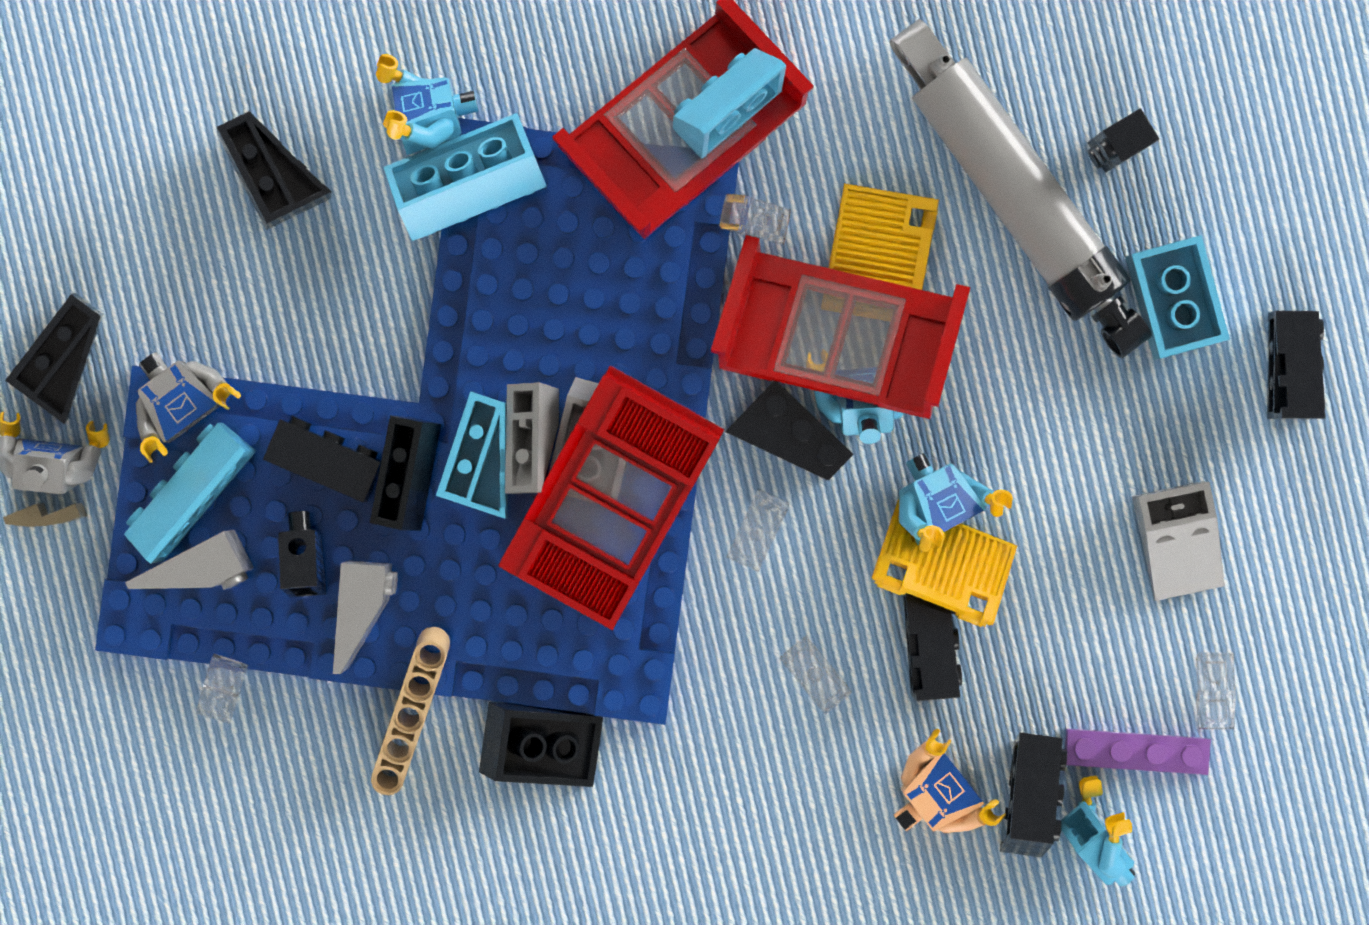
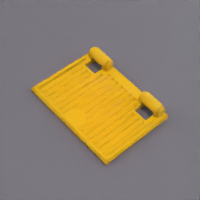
[821,183,939,322]
[871,499,1017,627]

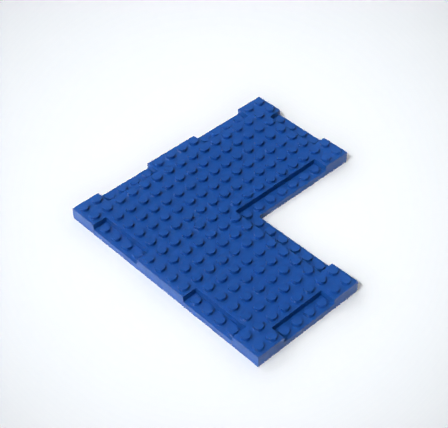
[95,118,739,725]

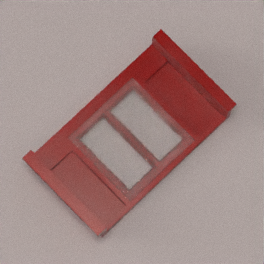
[552,0,814,239]
[711,235,971,419]
[498,365,725,630]

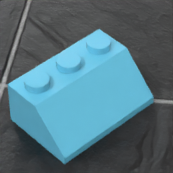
[673,48,786,159]

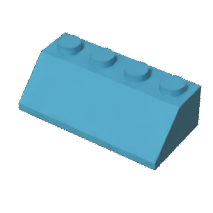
[383,113,547,241]
[124,423,256,564]

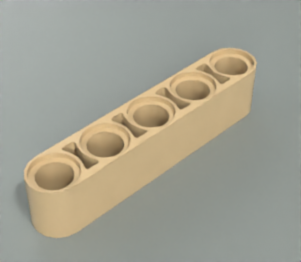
[371,627,450,796]

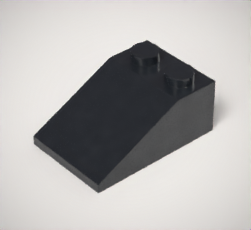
[479,702,603,787]

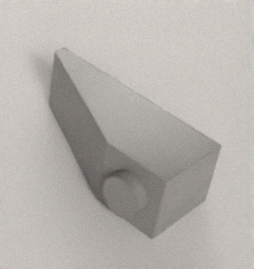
[505,382,559,494]

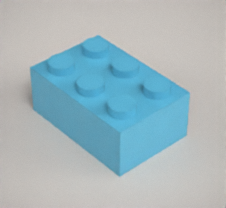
[1125,235,1230,360]

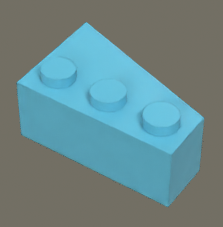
[436,391,508,519]

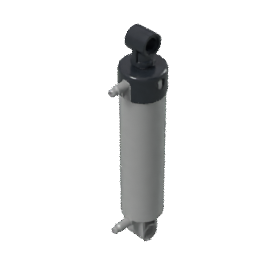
[889,19,1152,359]

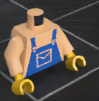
[894,729,1006,833]

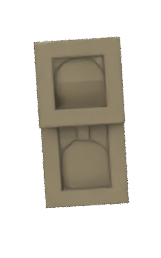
[3,503,88,527]

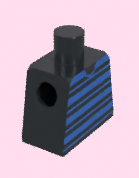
[278,511,326,598]

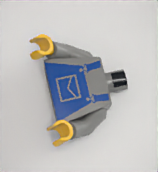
[136,352,241,463]
[0,412,110,494]

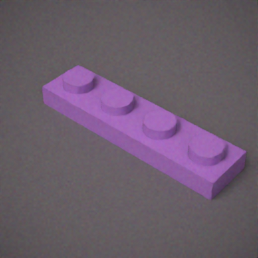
[1065,728,1211,775]

